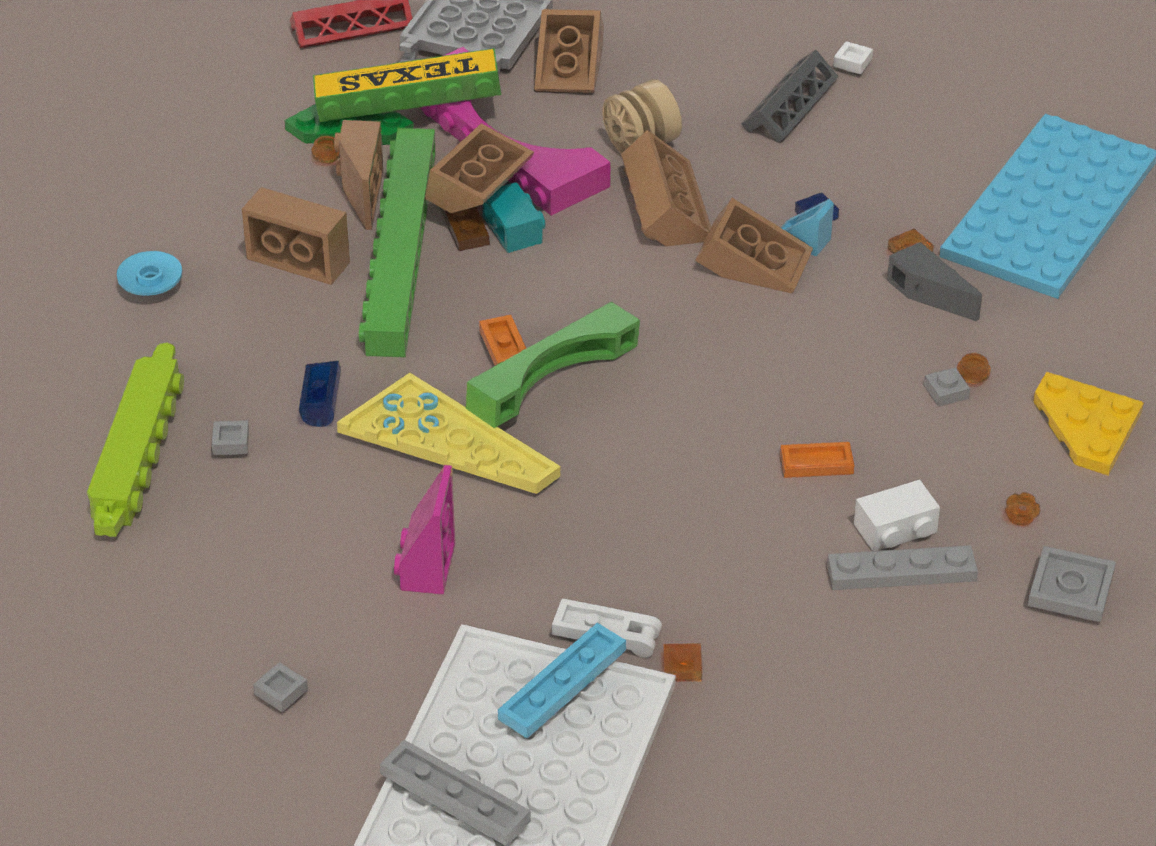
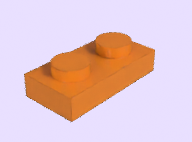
[479,314,526,366]

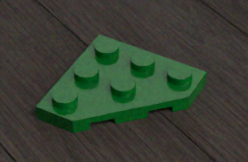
[284,104,414,145]

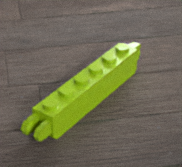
[87,342,184,537]

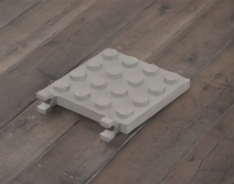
[400,0,553,74]

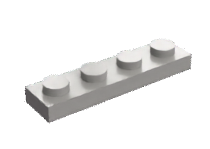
[827,545,978,590]
[380,740,531,846]

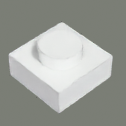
[833,41,873,74]

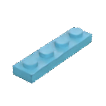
[498,623,626,738]

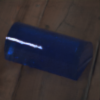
[298,360,341,427]

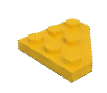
[1033,372,1144,476]

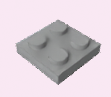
[1028,546,1116,622]

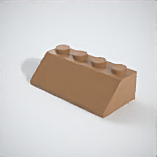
[621,130,711,246]

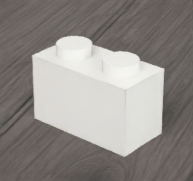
[854,480,940,551]

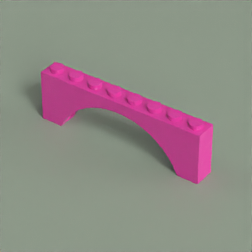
[418,47,611,216]

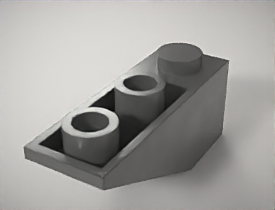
[887,242,982,321]

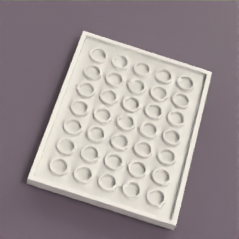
[354,624,676,846]

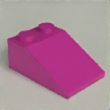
[394,465,456,595]

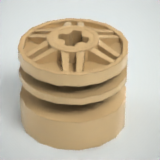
[602,79,682,154]

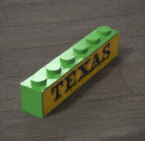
[313,48,501,122]

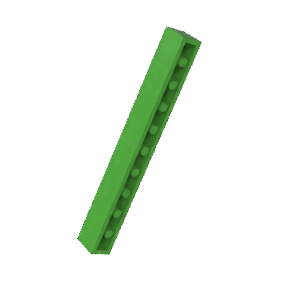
[359,128,436,357]

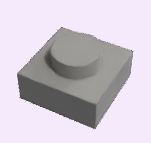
[924,367,970,407]
[212,420,249,455]
[253,662,308,712]

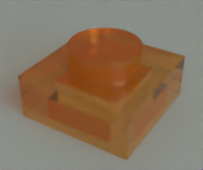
[888,228,934,254]
[663,643,702,682]

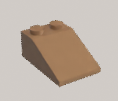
[534,9,604,93]
[334,120,384,230]
[695,198,813,293]

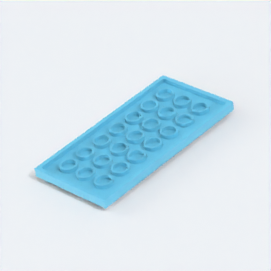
[939,114,1156,299]

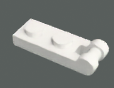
[552,598,662,658]

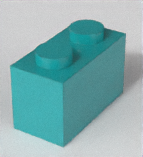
[482,182,546,253]

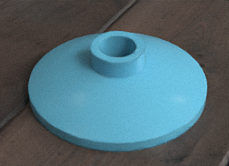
[117,251,182,296]

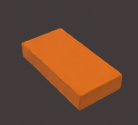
[780,442,855,478]

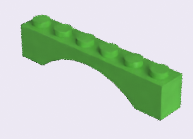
[466,302,640,428]

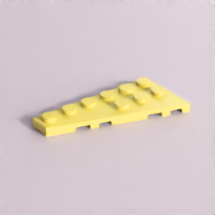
[337,373,561,494]

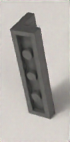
[741,49,839,142]

